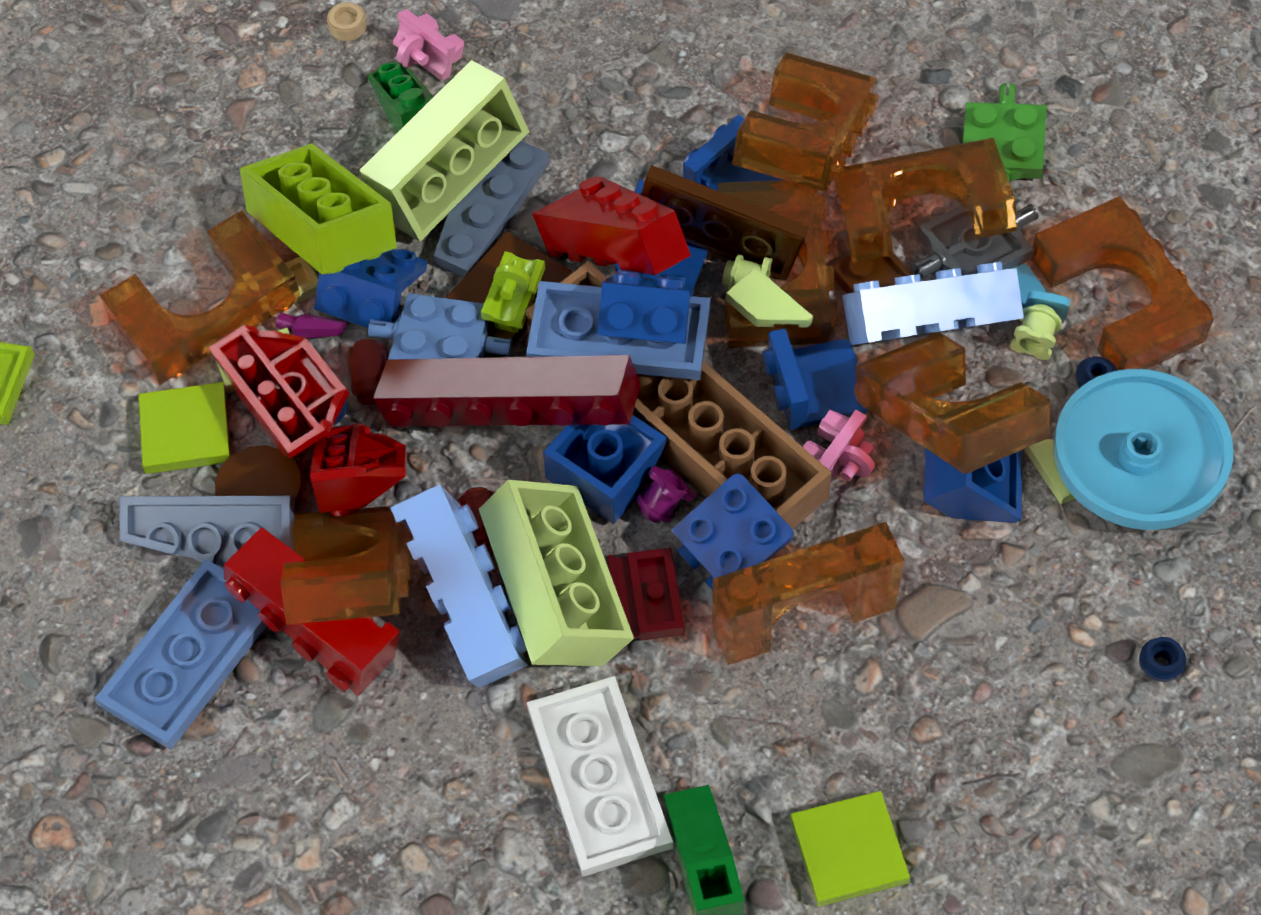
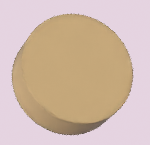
[327,2,367,41]

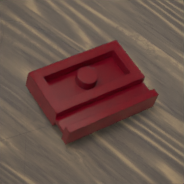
[607,547,685,641]

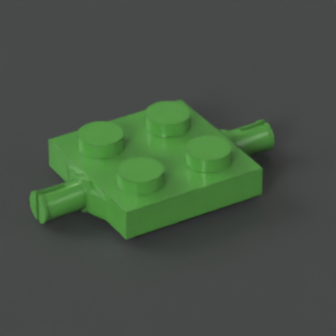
[961,83,1047,202]

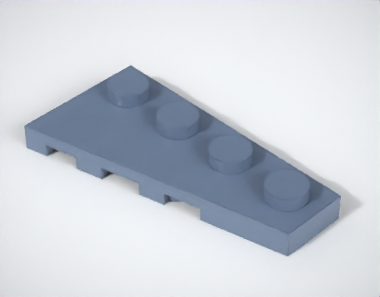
[433,141,550,278]
[119,495,295,566]

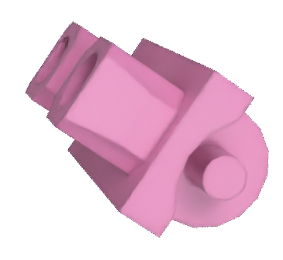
[393,9,464,81]
[803,410,875,484]

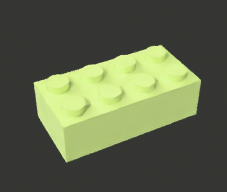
[359,60,530,242]
[479,480,634,666]

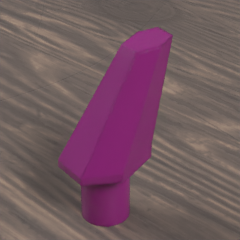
[276,312,346,339]

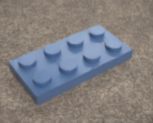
[526,281,710,380]
[95,559,267,750]

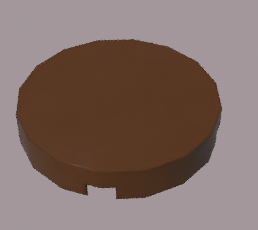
[215,445,303,509]

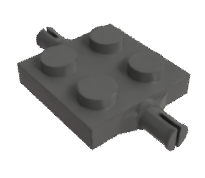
[912,192,1039,279]

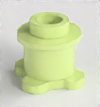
[722,254,772,292]
[1010,304,1062,360]

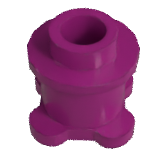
[636,466,696,523]

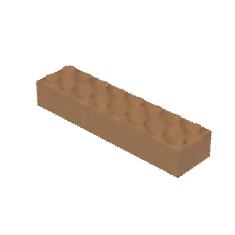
[526,261,832,530]

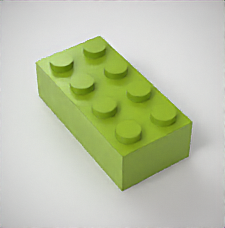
[239,143,397,275]

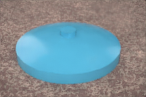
[1053,369,1234,530]

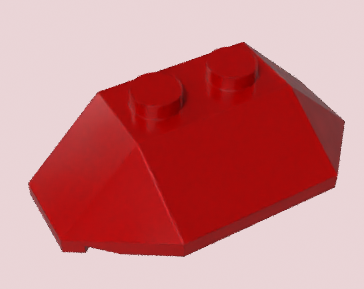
[208,325,349,458]
[310,423,407,517]

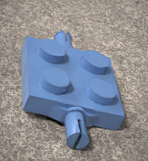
[368,293,513,360]

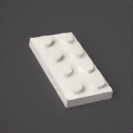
[527,676,673,877]

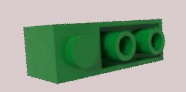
[367,62,434,134]
[663,785,744,915]

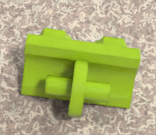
[481,251,545,333]

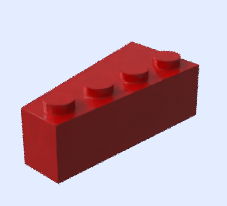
[532,177,691,275]
[224,527,400,696]

